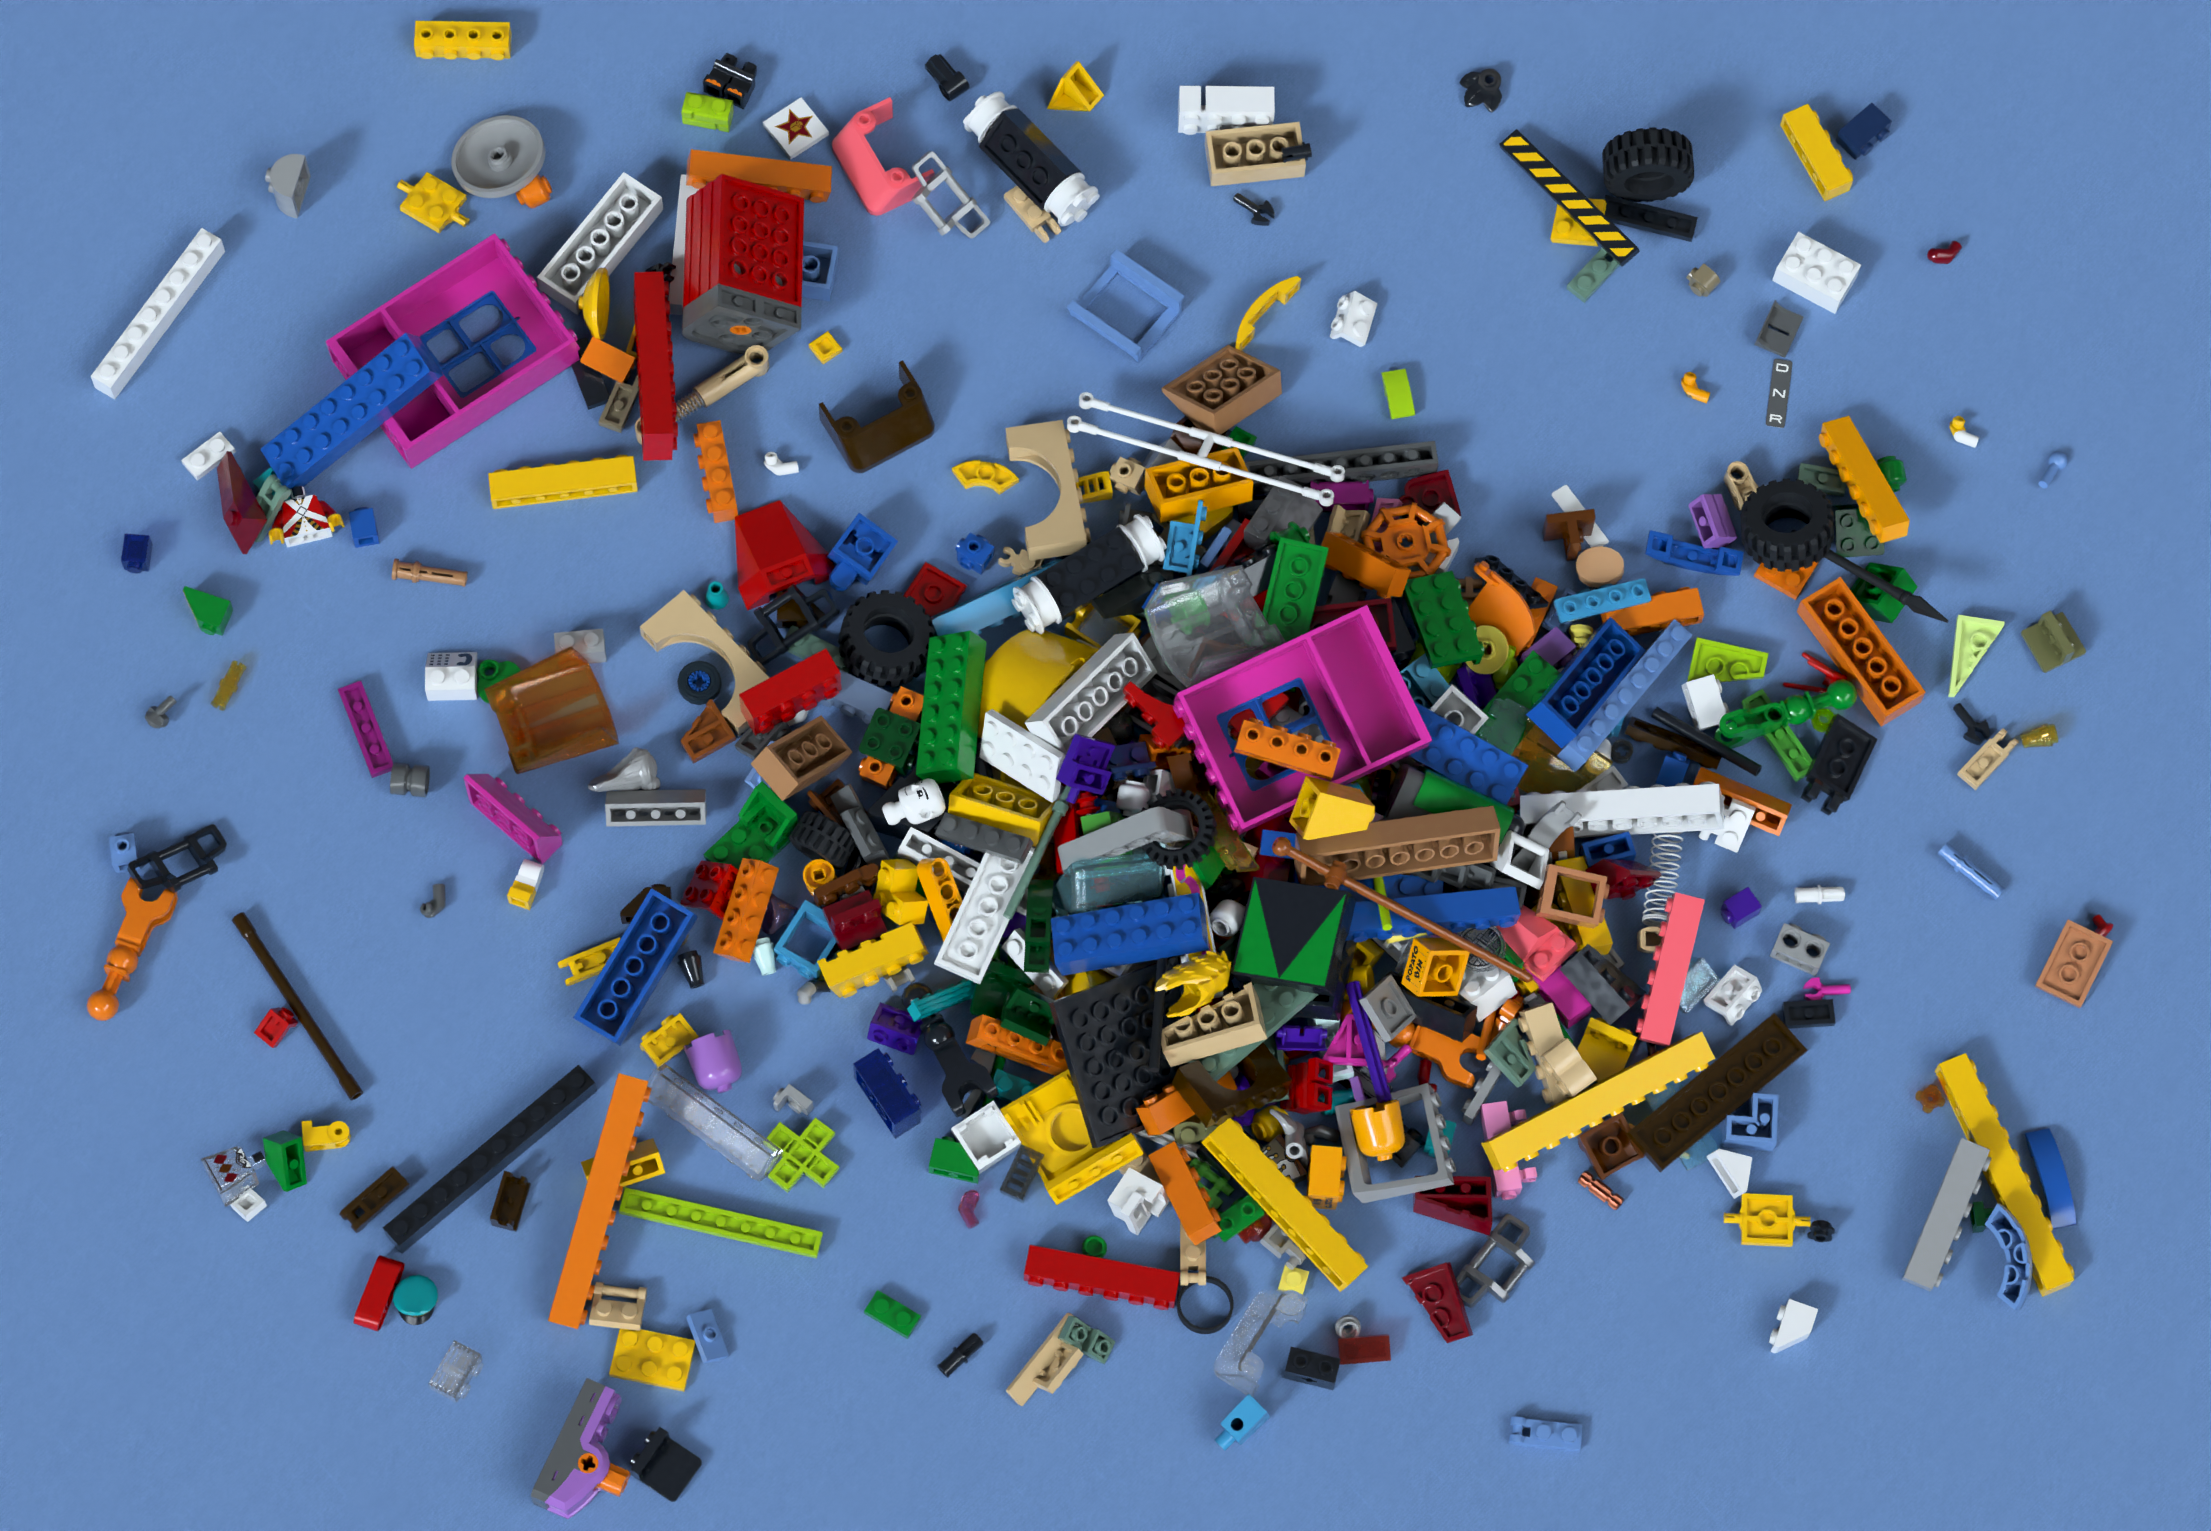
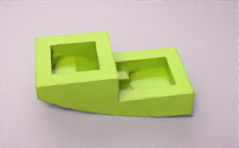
[1381,369,1415,419]

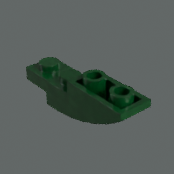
[1024,879,1054,973]

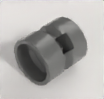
[390,762,430,797]

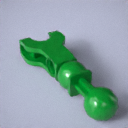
[1714,679,1857,749]

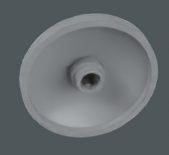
[451,115,546,198]

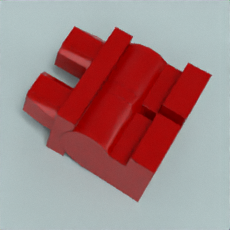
[1280,1057,1333,1115]

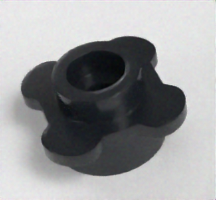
[1807,1220,1835,1242]

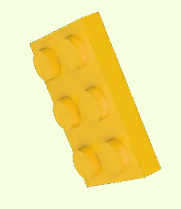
[609,1329,696,1392]

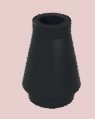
[677,950,705,989]

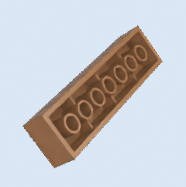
[1294,806,1500,886]

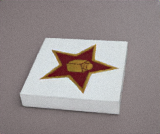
[763,97,829,160]

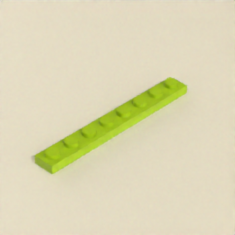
[619,1187,823,1259]

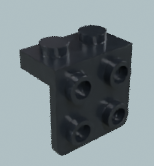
[629,1427,702,1502]

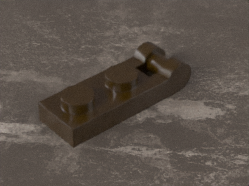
[339,1166,410,1233]

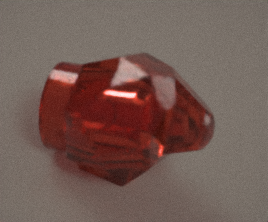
[1238,1212,1272,1244]

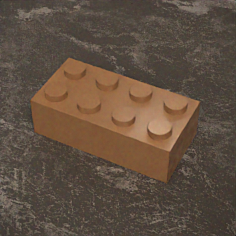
[751,715,853,801]

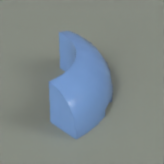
[1985,1203,2033,1310]

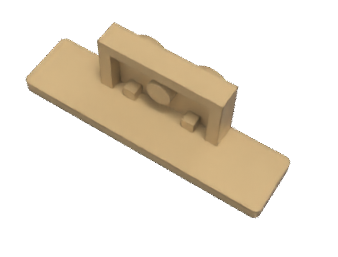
[1006,1313,1084,1406]

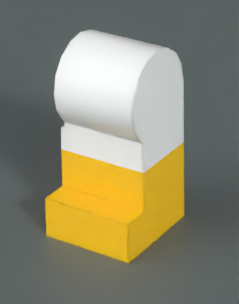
[507,859,544,910]

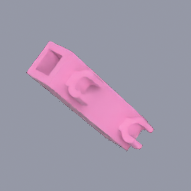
[1479,1101,1537,1200]

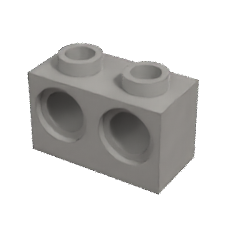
[1770,923,1830,976]

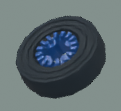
[677,661,722,705]

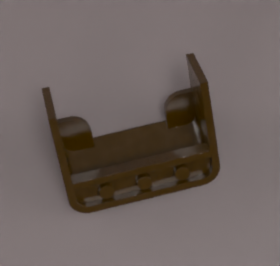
[819,360,935,473]

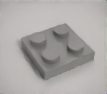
[1359,974,1417,1043]

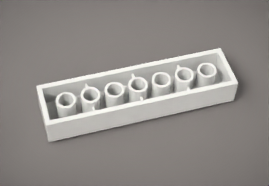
[1520,781,1724,838]

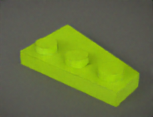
[1687,637,1769,683]

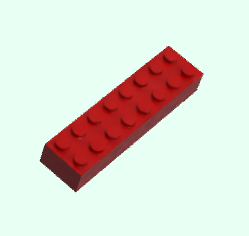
[633,272,678,461]

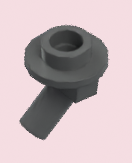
[145,695,177,728]

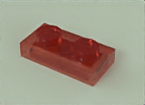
[1337,1334,1391,1365]

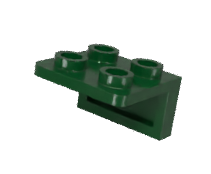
[859,708,921,776]
[970,959,1035,1020]

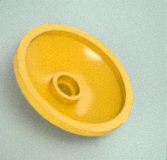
[578,268,610,340]

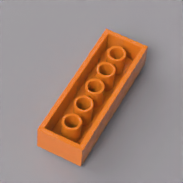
[1797,577,1926,727]

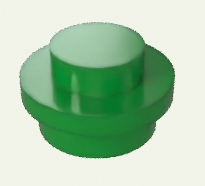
[1082,1235,1107,1258]

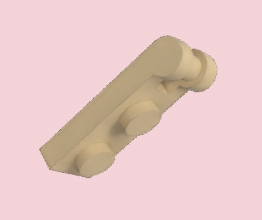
[1180,1221,1206,1286]

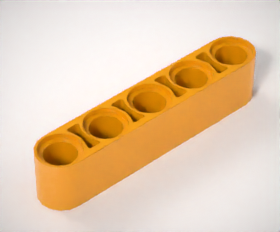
[917,858,963,942]

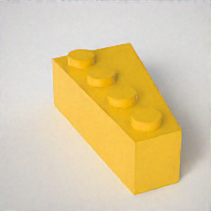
[817,922,929,998]

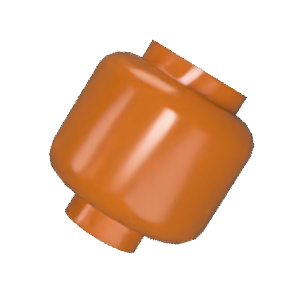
[516,174,553,209]

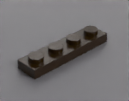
[1625,716,1722,769]

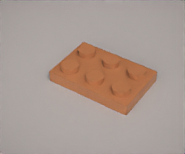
[2035,919,2113,1009]

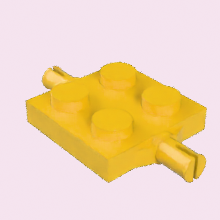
[397,172,470,234]
[1723,1193,1811,1247]

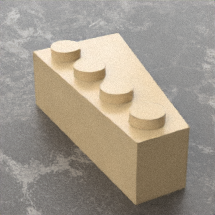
[1161,982,1268,1067]

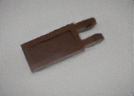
[814,863,880,907]

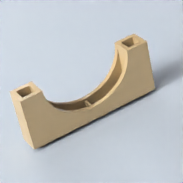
[1005,420,1091,561]
[640,590,769,736]

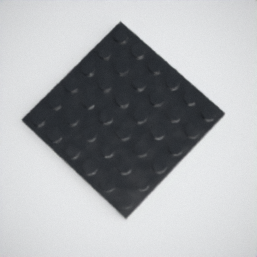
[1049,956,1195,1148]

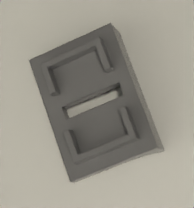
[1754,300,1803,358]

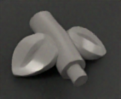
[1269,1109,1309,1169]

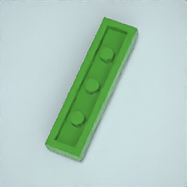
[1741,689,1812,782]

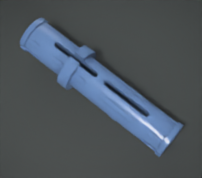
[1937,842,2006,901]

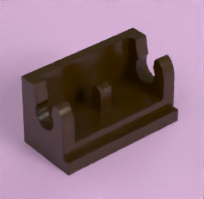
[490,1171,531,1232]

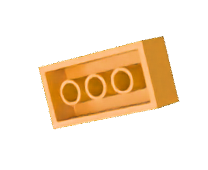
[1145,447,1253,523]

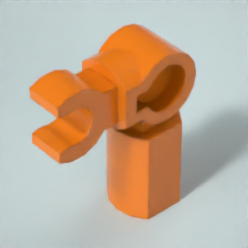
[1490,995,1525,1043]

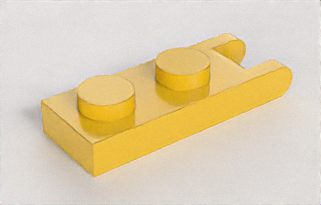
[557,937,621,986]

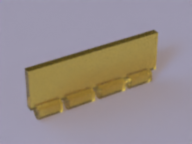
[1191,791,1260,872]

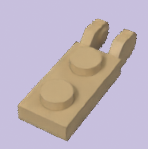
[1004,186,1061,243]
[1957,728,2019,791]

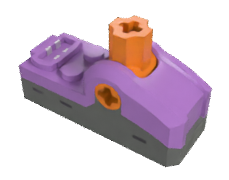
[531,1378,631,1519]

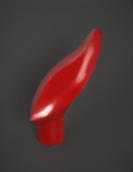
[2092,914,2113,937]

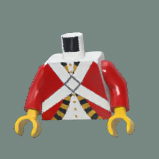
[269,486,345,547]

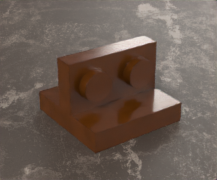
[1542,509,1596,561]

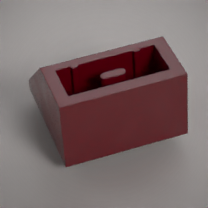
[1585,859,1661,900]

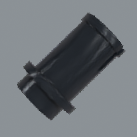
[1281,142,1312,163]

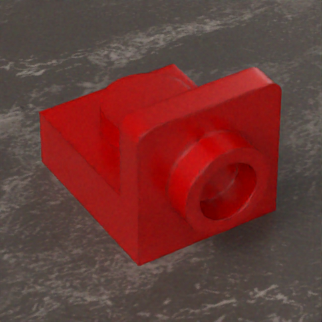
[254,1007,298,1048]

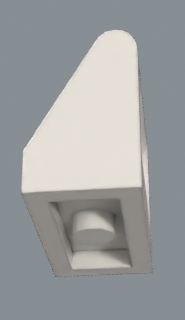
[1490,830,1549,890]

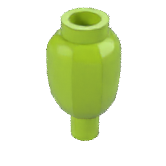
[1492,645,1518,689]

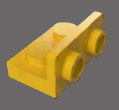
[640,1013,699,1068]

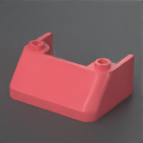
[832,97,935,216]

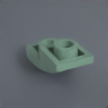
[1058,1316,1116,1364]

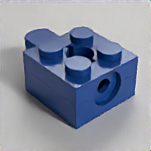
[827,513,898,592]

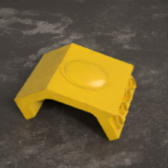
[1000,1069,1144,1205]

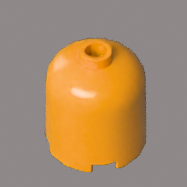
[1350,1100,1405,1161]

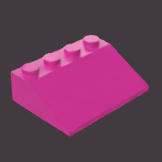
[464,774,562,865]

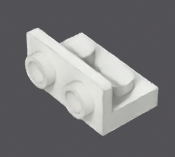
[1703,964,1762,1026]

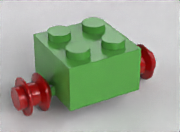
[1075,792,1133,893]

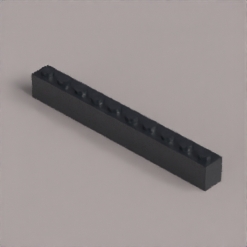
[383,1065,597,1254]

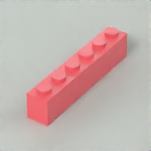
[1635,892,1705,1047]

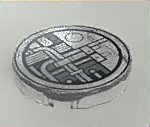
[1459,926,1506,973]

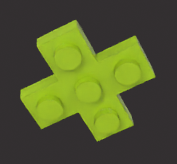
[764,1118,839,1193]

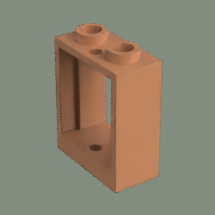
[1535,864,1610,929]

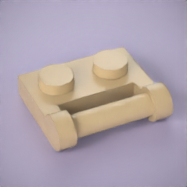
[589,1282,647,1331]

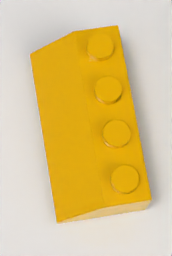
[948,773,1059,847]

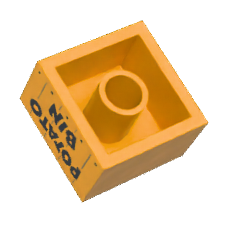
[1401,938,1470,997]
[1306,1145,1347,1210]

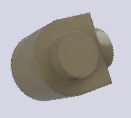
[1686,263,1720,297]

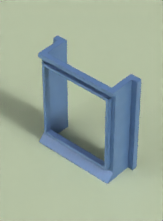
[1067,249,1185,363]

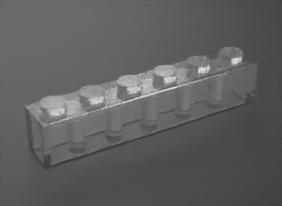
[647,1063,784,1182]

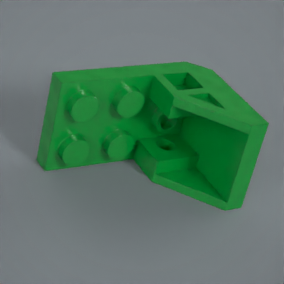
[703,781,798,870]

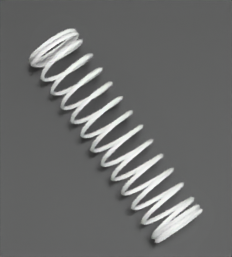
[1642,832,1684,927]

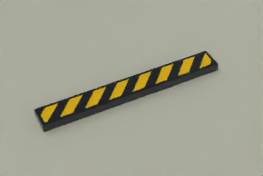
[1499,129,1640,267]

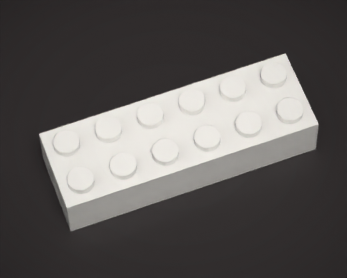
[537,172,663,315]
[1024,632,1157,756]

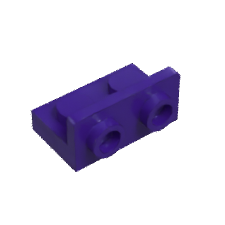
[867,1002,923,1055]

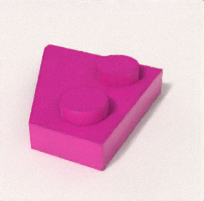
[1322,1014,1372,1067]

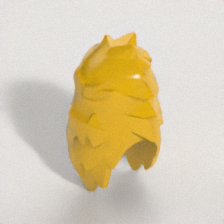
[1155,951,1231,1017]

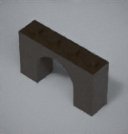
[1172,1042,1292,1128]

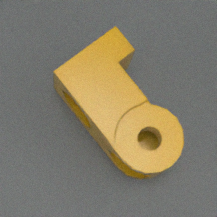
[301,1120,351,1152]

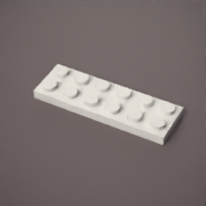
[934,847,1035,984]

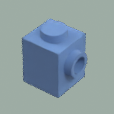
[109,832,141,873]

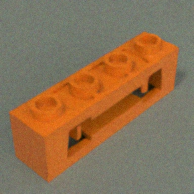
[966,1014,1068,1076]

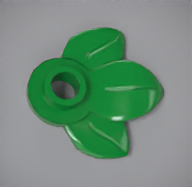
[477,659,521,703]

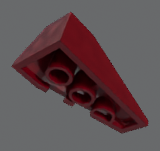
[217,451,267,554]

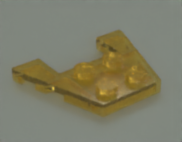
[1517,717,1613,794]

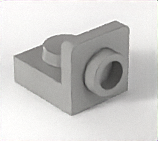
[773,1084,814,1116]

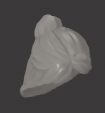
[588,747,660,792]

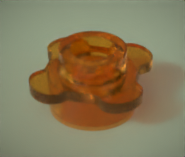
[1915,1085,1945,1113]

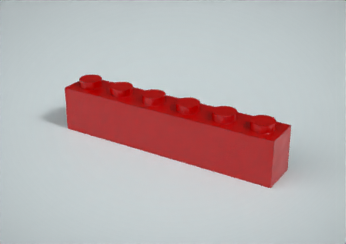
[1024,1245,1180,1310]

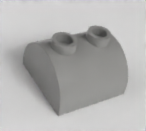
[265,154,311,218]

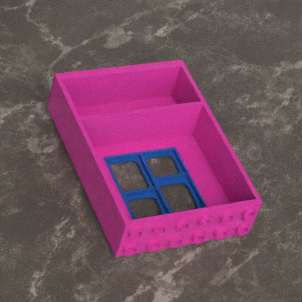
[325,233,580,469]
[1172,605,1432,835]

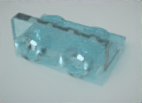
[1679,957,1720,1014]

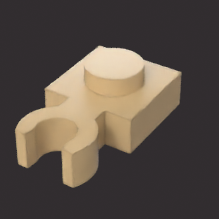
[998,547,1044,576]

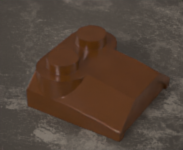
[1576,1112,1645,1181]

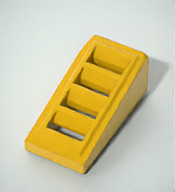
[1075,471,1113,504]

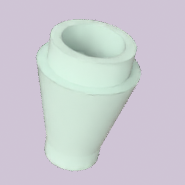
[752,937,776,976]

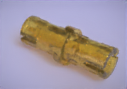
[210,660,246,711]

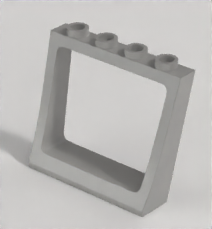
[1335,1083,1456,1203]

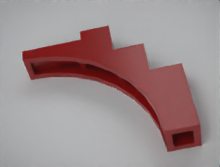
[1123,681,1289,751]

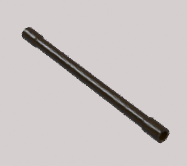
[232,912,363,1101]

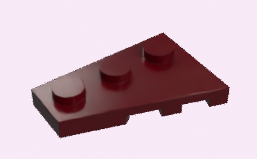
[1401,1262,1473,1343]

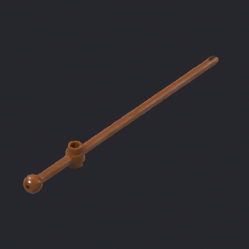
[1272,837,1533,983]

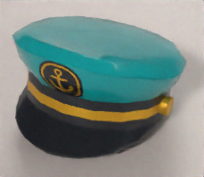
[393,1275,438,1325]

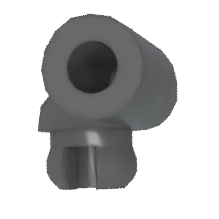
[420,884,446,918]

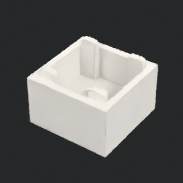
[951,1101,1022,1174]

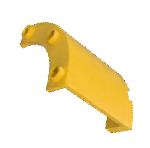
[978,629,1099,738]

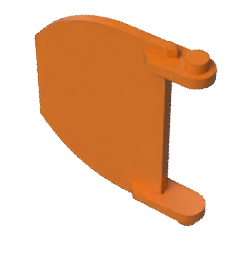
[1468,561,1536,659]

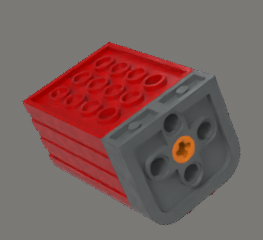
[682,174,804,355]

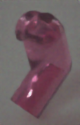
[958,1190,980,1229]

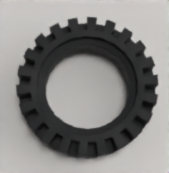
[1141,789,1217,870]

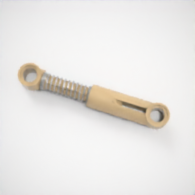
[635,345,769,445]

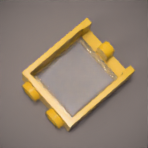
[1065,603,1142,649]

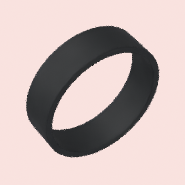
[1177,1276,1234,1334]

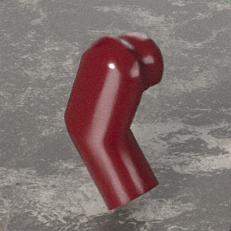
[1927,241,1962,264]
[1417,1059,1437,1093]

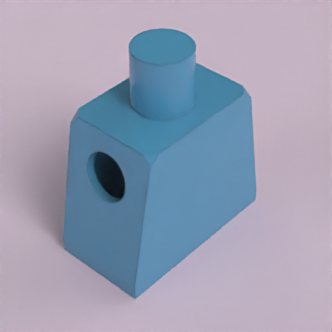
[1214,1394,1270,1451]

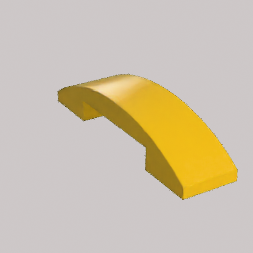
[1235,276,1301,351]

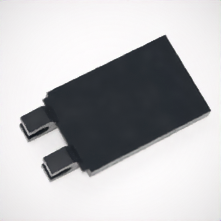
[1801,714,1877,816]

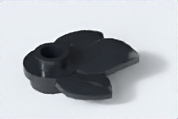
[1459,69,1502,113]

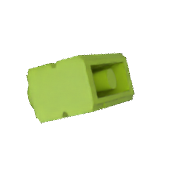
[681,92,734,132]

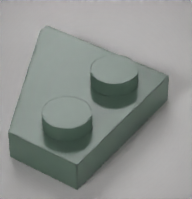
[1483,1018,1536,1088]

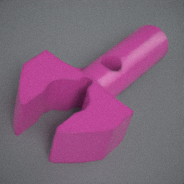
[1803,977,1851,1001]
[1381,1044,1412,1083]

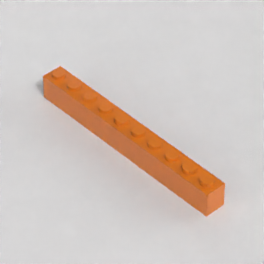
[548,1073,651,1329]

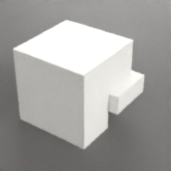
[1107,1168,1170,1235]

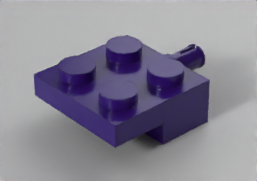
[1056,733,1115,804]

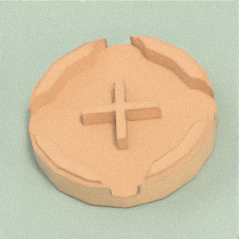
[1576,546,1624,588]

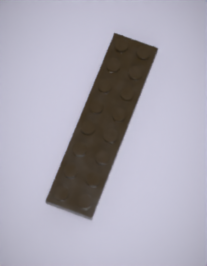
[1627,1013,1808,1173]

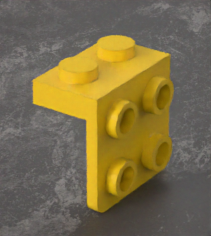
[1577,1017,1637,1082]

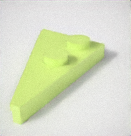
[1948,615,2005,697]

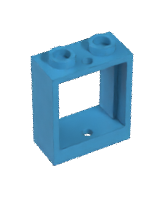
[774,900,838,980]

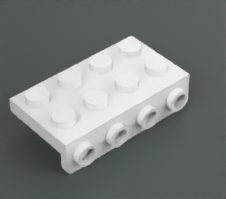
[979,709,1065,803]

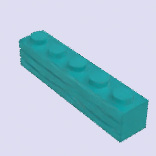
[907,979,976,1022]

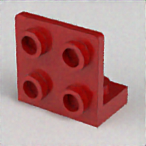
[680,861,739,921]

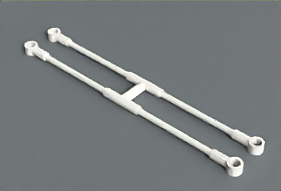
[1067,392,1345,506]

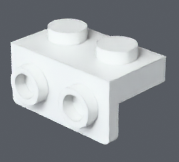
[1330,291,1378,347]

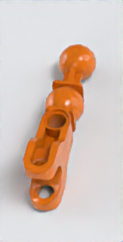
[87,877,178,1021]
[1340,999,1480,1089]

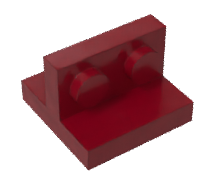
[822,890,888,951]

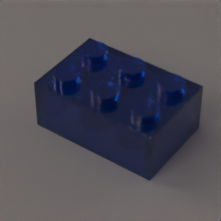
[853,1048,922,1139]

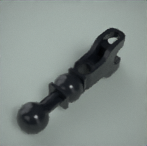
[902,982,999,1118]

